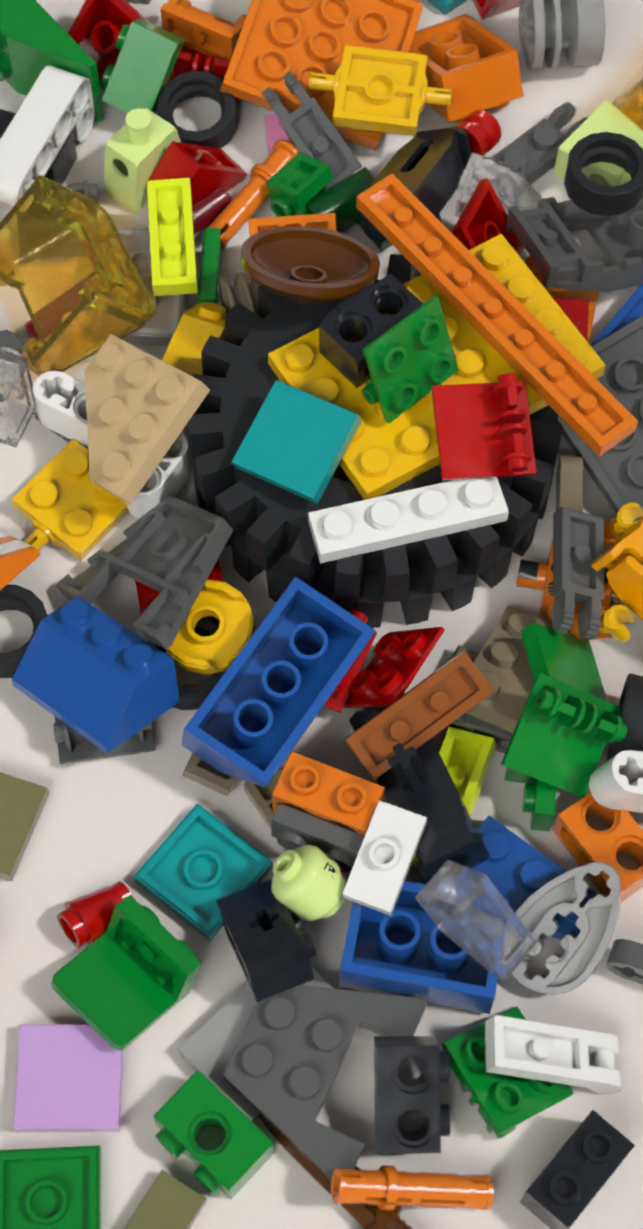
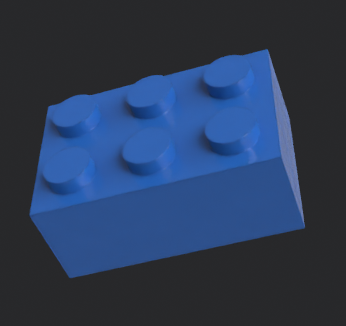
[339,881,509,1014]

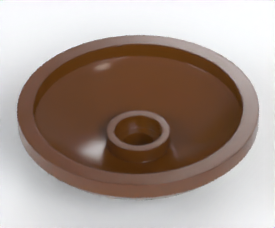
[241,227,380,305]

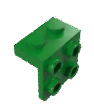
[51,894,202,1050]

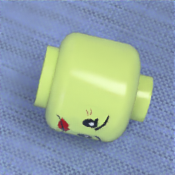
[272,845,346,921]

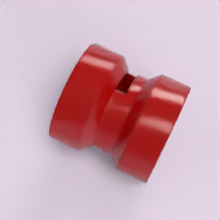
[455,110,501,166]

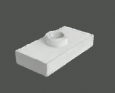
[342,800,427,916]

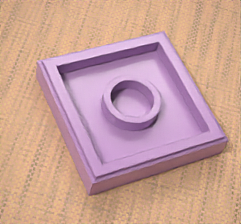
[13,1024,123,1132]

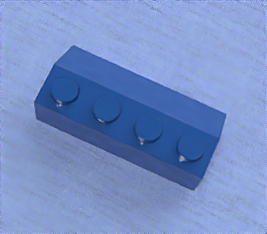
[181,577,376,788]

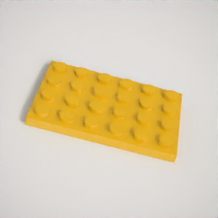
[268,234,606,500]

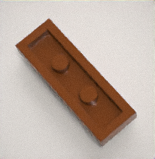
[343,651,494,780]

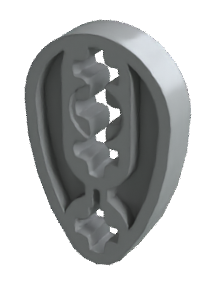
[503,861,622,995]

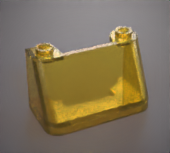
[0,175,156,376]

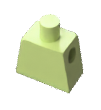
[554,100,643,187]
[104,108,181,214]

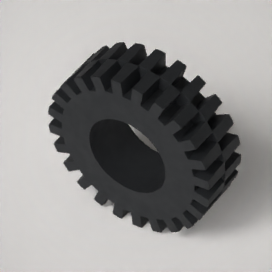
[188,254,562,628]

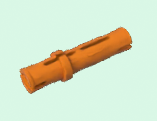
[331,1165,494,1211]

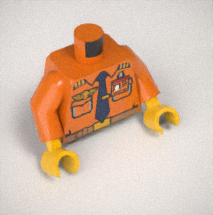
[516,502,643,643]

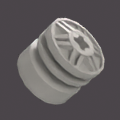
[519,0,605,70]

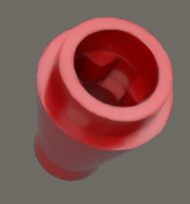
[57,881,133,948]

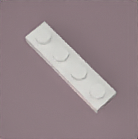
[308,477,509,563]

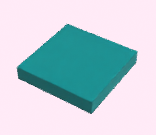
[231,380,362,504]
[133,803,273,941]

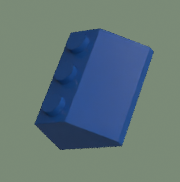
[12,596,180,754]

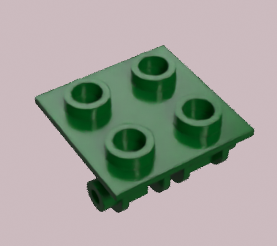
[362,295,459,424]
[501,672,627,798]
[441,1006,574,1139]

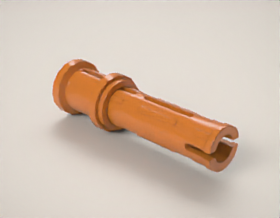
[204,139,300,250]

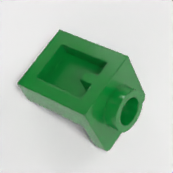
[266,153,333,217]
[505,767,556,832]

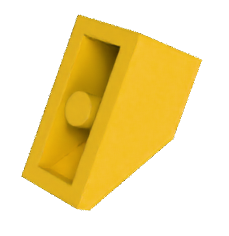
[162,302,227,376]

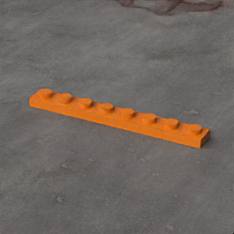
[356,173,638,457]

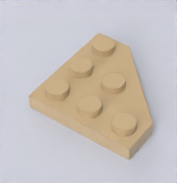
[85,334,210,505]

